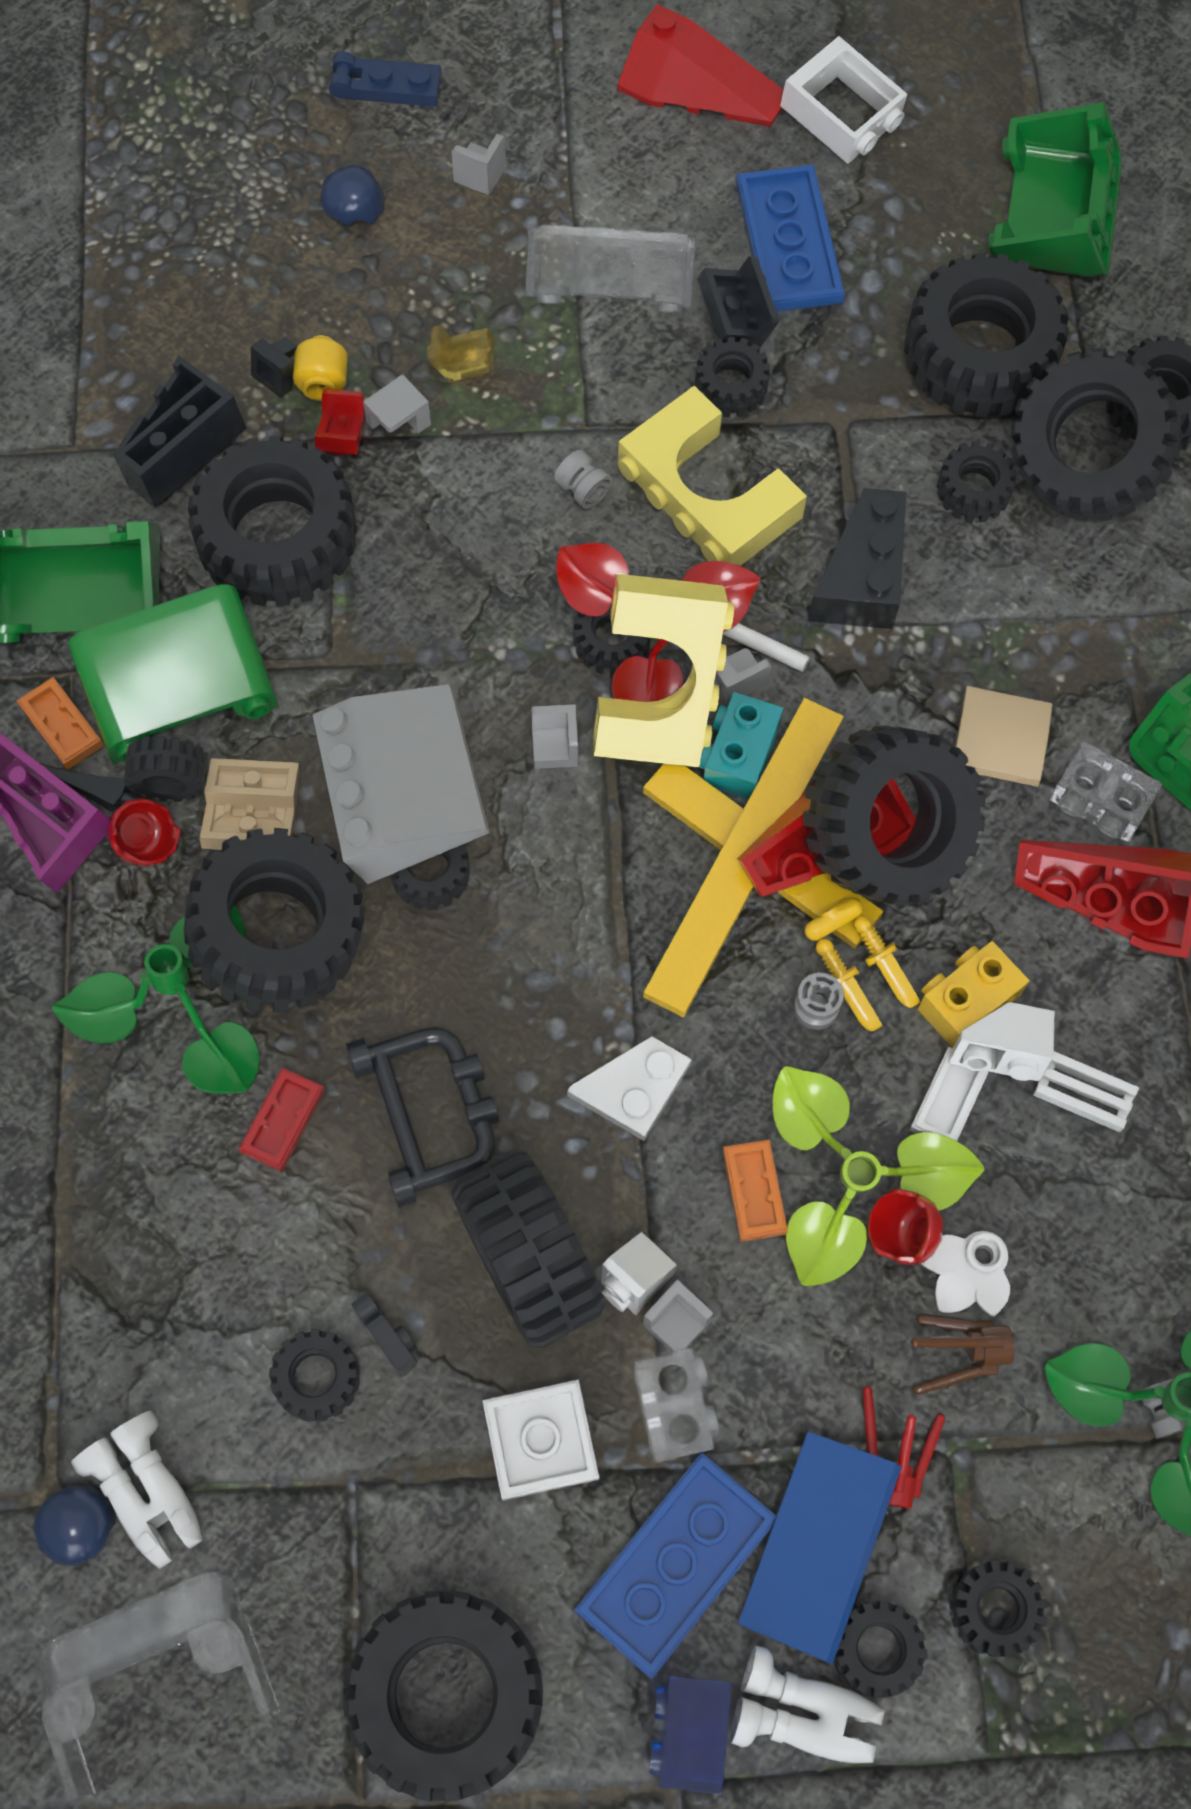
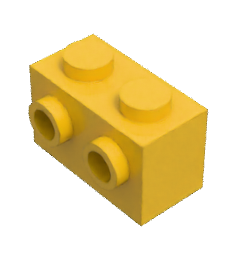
[918,941,1030,1048]

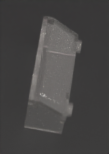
[525,223,696,312]
[40,1572,281,1801]

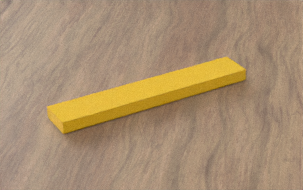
[643,763,883,949]

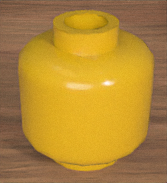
[293,335,348,401]

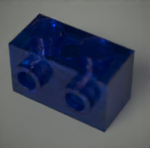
[649,1676,732,1795]

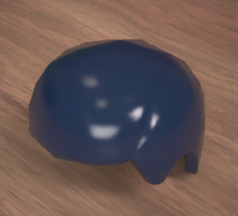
[320,165,385,227]
[34,1484,116,1566]

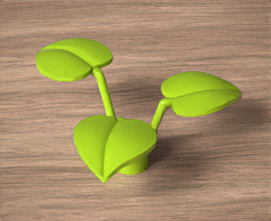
[772,1066,984,1286]

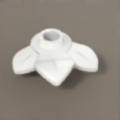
[920,1231,1010,1317]

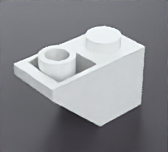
[949,1002,1055,1081]
[601,1232,677,1315]

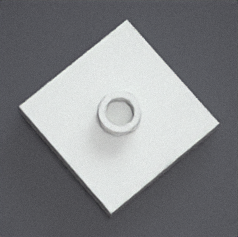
[482,1379,599,1501]

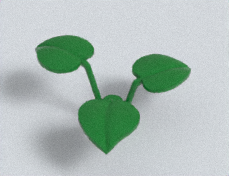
[52,905,260,1094]
[1044,1330,1191,1537]

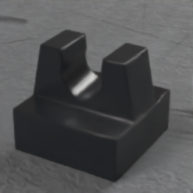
[251,337,297,398]

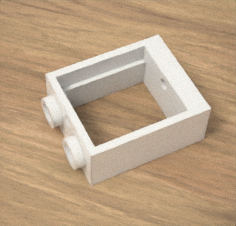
[780,36,908,164]

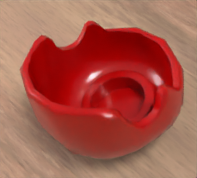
[107,798,181,867]
[867,1189,944,1265]

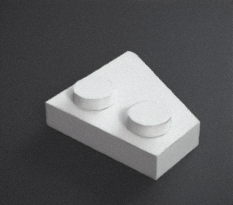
[567,1036,692,1141]

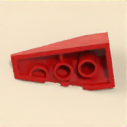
[617,4,784,127]
[737,778,916,897]
[1014,840,1191,958]

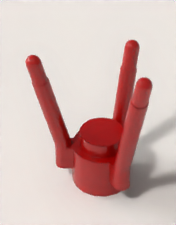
[863,1386,945,1509]

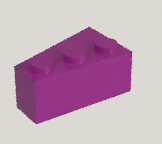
[0,733,110,893]

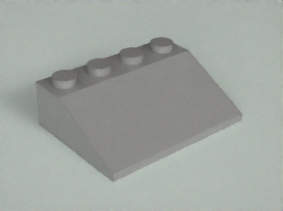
[312,684,490,884]

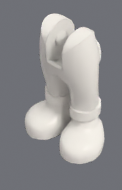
[71,1411,202,1569]
[730,1646,885,1763]

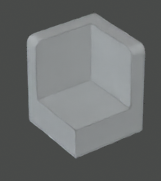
[451,134,506,195]
[363,374,431,434]
[714,648,772,706]
[531,704,578,769]
[643,1280,713,1358]

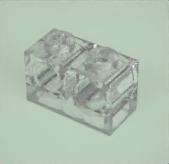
[1050,741,1163,842]
[631,1347,719,1463]

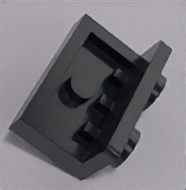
[697,256,779,347]

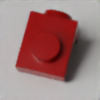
[315,389,365,456]

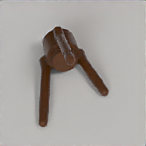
[911,1314,1014,1395]

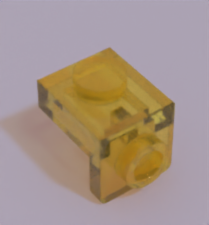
[427,325,495,382]

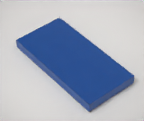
[736,164,845,312]
[738,1431,902,1664]
[574,1453,777,1680]

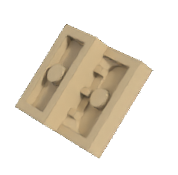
[954,686,1052,787]
[200,758,300,850]

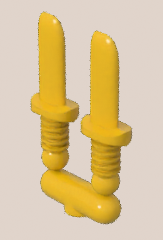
[805,898,921,1031]

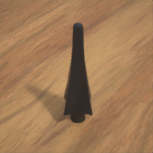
[40,763,144,813]

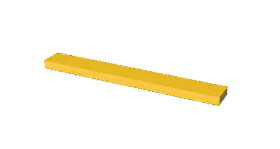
[643,698,844,1018]

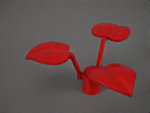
[556,543,760,702]

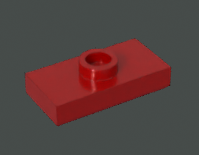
[238,1067,325,1173]

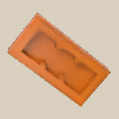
[16,677,104,770]
[722,1139,788,1242]

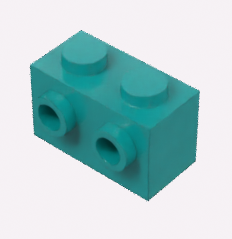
[699,692,784,800]

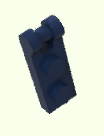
[328,51,442,107]

